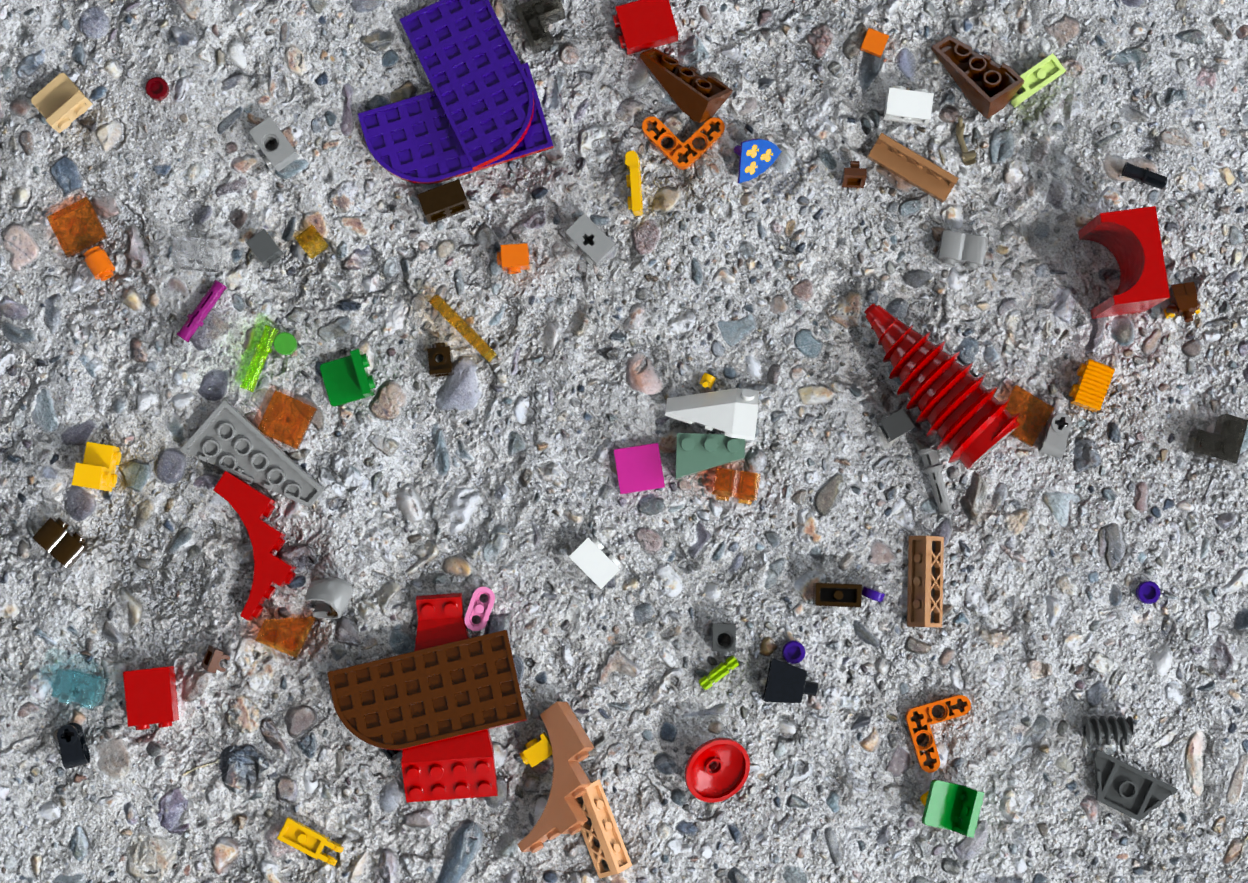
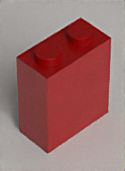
[612,0,679,55]
[123,666,179,730]

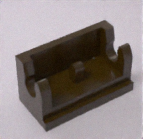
[417,179,470,224]

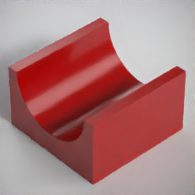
[1078,206,1170,319]

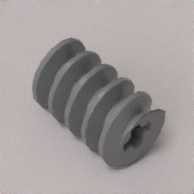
[1082,716,1134,745]

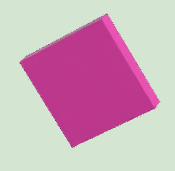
[614,443,665,494]

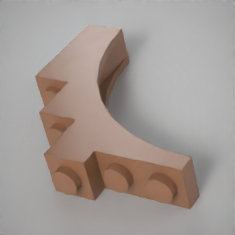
[517,701,595,853]

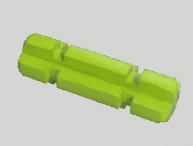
[698,655,739,690]

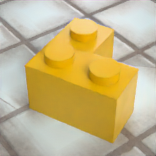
[72,442,121,492]

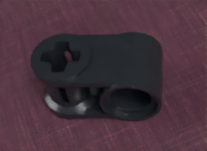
[57,723,90,769]

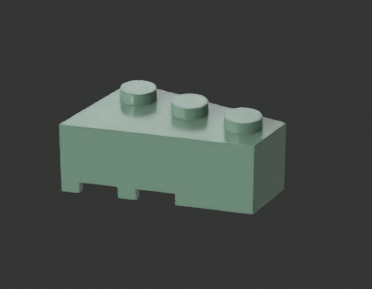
[675,433,745,480]

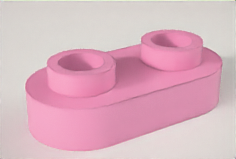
[464,587,495,631]

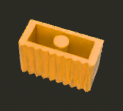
[1069,359,1115,412]

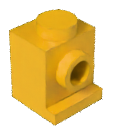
[519,732,553,767]

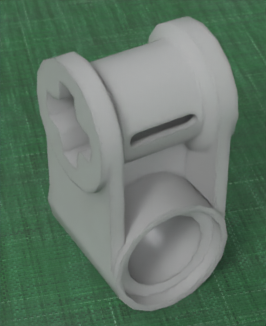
[1038,413,1072,458]

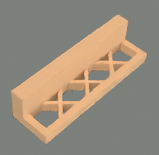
[576,779,632,879]

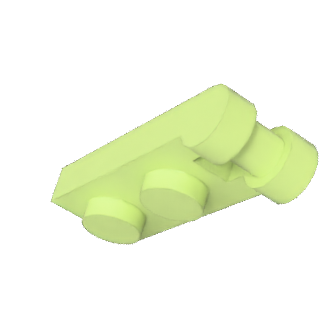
[1010,53,1066,108]

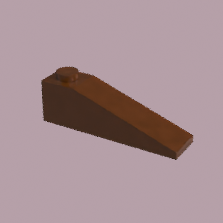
[931,35,1024,119]
[639,48,733,123]

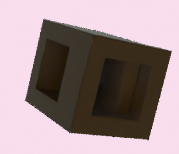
[427,343,454,377]

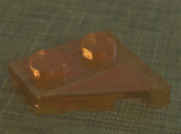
[255,616,316,659]

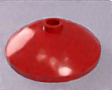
[685,738,750,803]

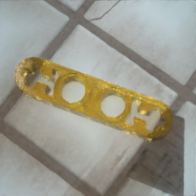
[428,294,497,363]

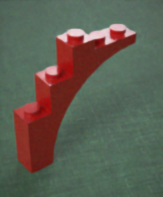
[213,471,296,621]

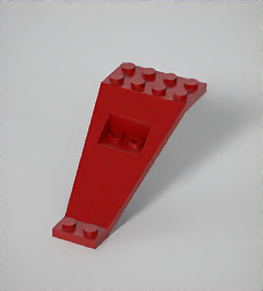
[401,593,498,803]

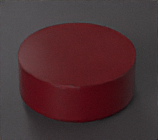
[145,77,169,101]

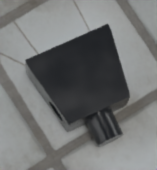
[763,658,818,703]

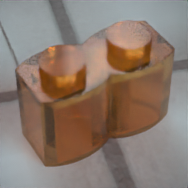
[712,467,761,505]

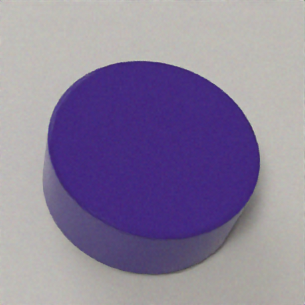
[1136,581,1160,604]
[862,586,885,602]
[782,641,805,664]

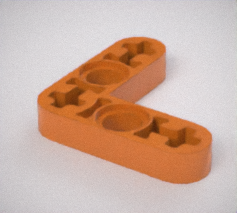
[642,116,725,170]
[905,694,971,773]

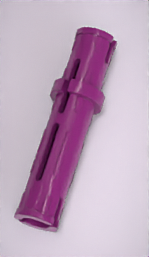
[176,280,227,343]

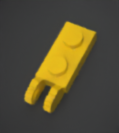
[625,150,643,216]
[277,817,344,866]

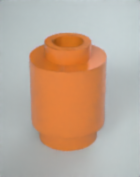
[84,246,115,281]

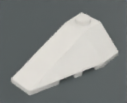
[665,388,759,440]

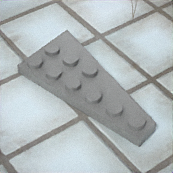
[179,400,326,507]

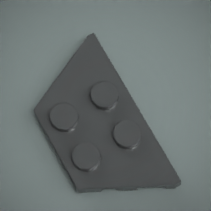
[1094,749,1178,821]

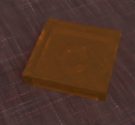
[47,197,108,257]
[1006,385,1055,447]
[258,390,317,450]

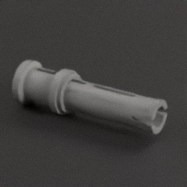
[918,446,953,516]

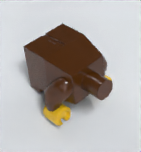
[1164,282,1201,322]

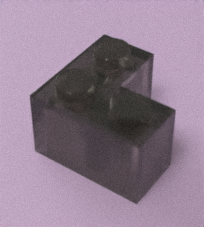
[515,0,565,55]
[1185,414,1248,466]

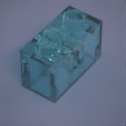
[51,668,109,709]

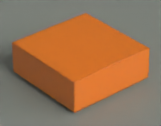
[860,28,889,58]

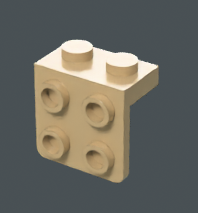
[31,73,92,133]

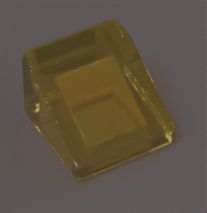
[295,225,328,259]

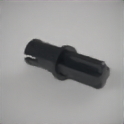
[1121,162,1167,189]

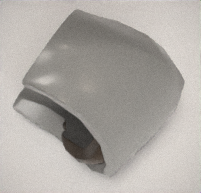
[305,577,354,619]

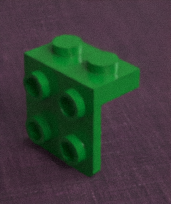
[320,349,376,407]
[922,779,985,838]

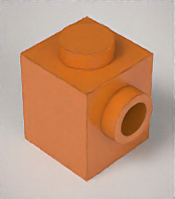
[497,243,530,274]

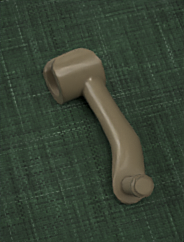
[956,116,976,166]

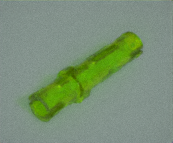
[240,325,279,392]

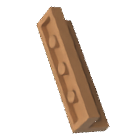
[867,133,959,203]
[907,536,944,628]

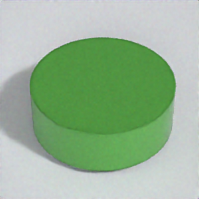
[274,332,297,356]

